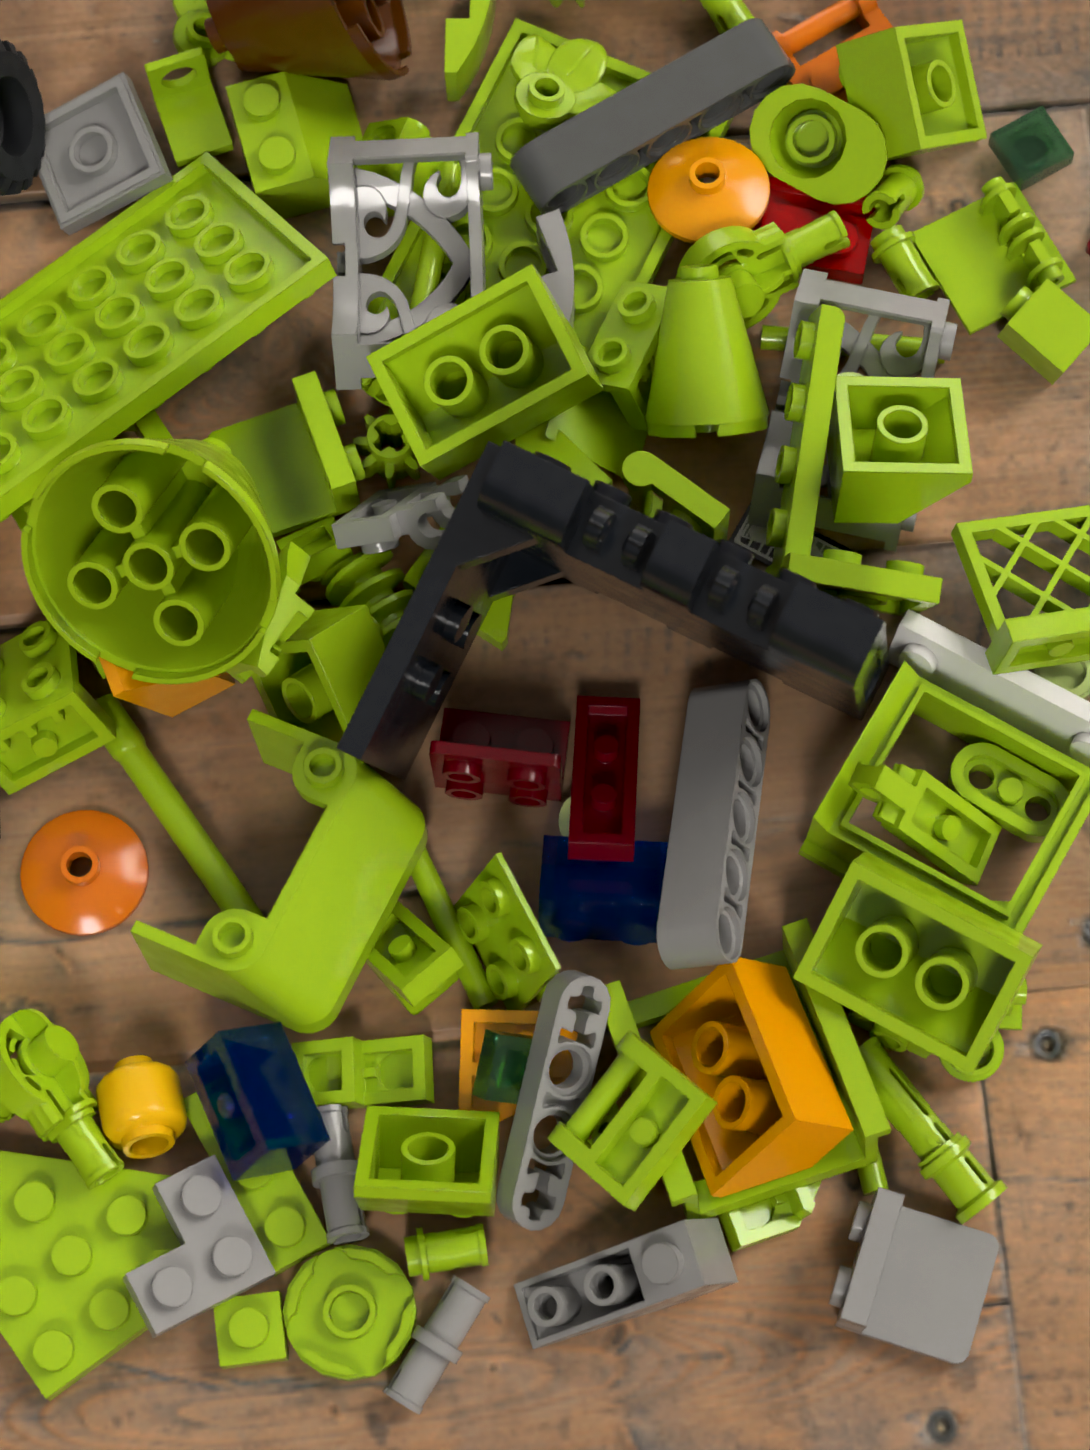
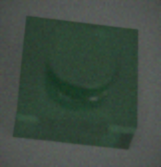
[988,106,1075,191]
[472,1029,551,1104]

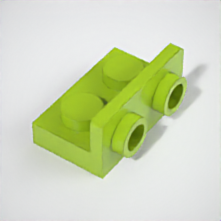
[587,281,667,431]

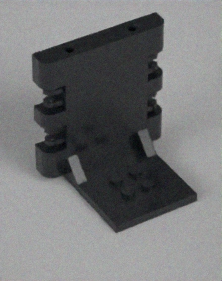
[337,440,889,780]

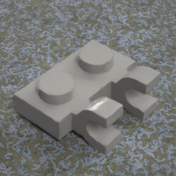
[331,475,469,554]

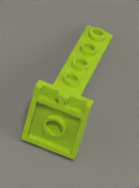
[765,304,943,617]

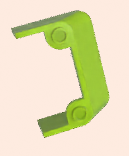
[130,709,428,1034]

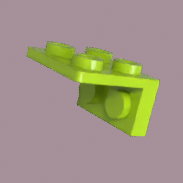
[0,620,117,795]

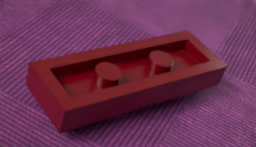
[568,696,640,862]

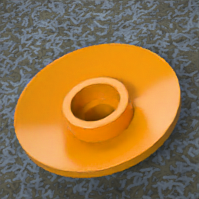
[647,137,770,244]

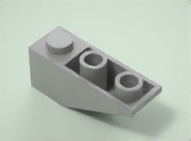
[514,1218,738,1349]

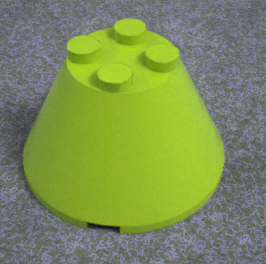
[21,438,281,684]

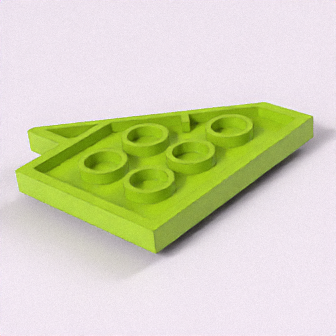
[0,1150,181,1401]

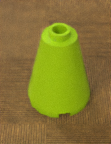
[645,264,770,438]

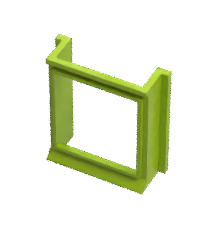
[798,660,1090,934]
[605,918,891,1219]

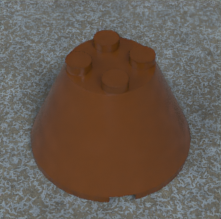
[204,0,412,80]

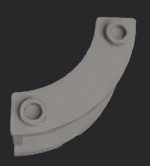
[327,132,493,390]
[747,268,958,552]

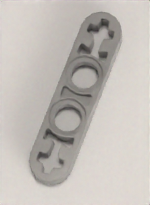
[496,970,611,1231]

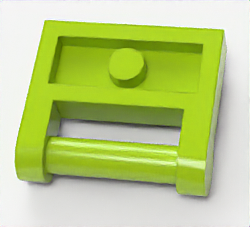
[622,451,730,541]
[547,1030,718,1211]

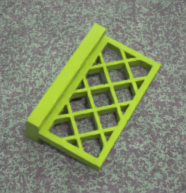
[951,505,1090,675]

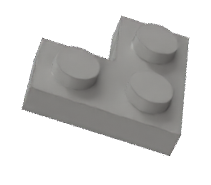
[123,1154,276,1339]

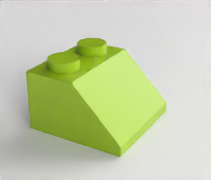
[836,19,987,161]
[225,71,363,219]
[827,376,973,524]
[252,604,386,743]
[354,1106,500,1218]

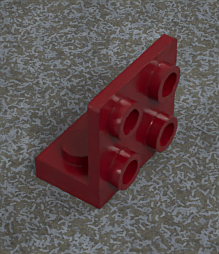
[429,708,571,807]

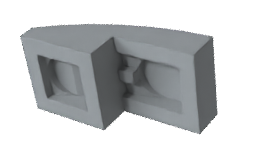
[536,209,575,328]

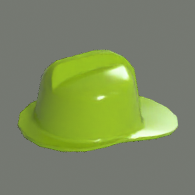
[749,83,888,205]

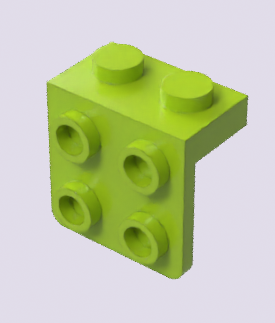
[208,371,366,538]

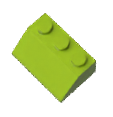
[366,264,604,480]
[793,851,1042,1075]

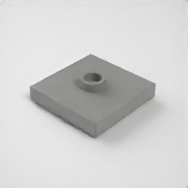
[38,72,173,236]

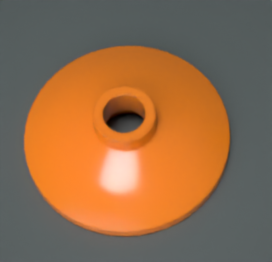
[20,810,149,936]

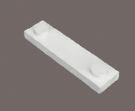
[888,609,1090,768]

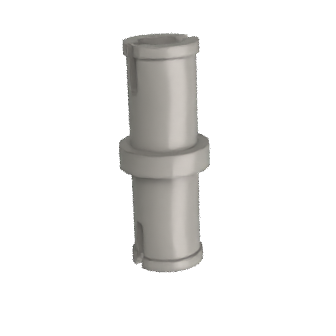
[306,1104,370,1245]
[383,1275,490,1415]

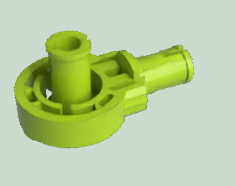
[676,210,850,329]
[0,1008,125,1189]

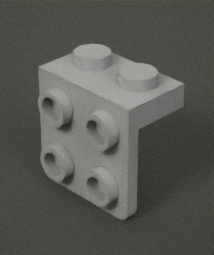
[829,1187,999,1365]

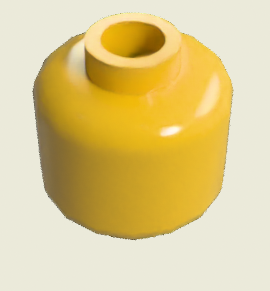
[96,1055,187,1159]

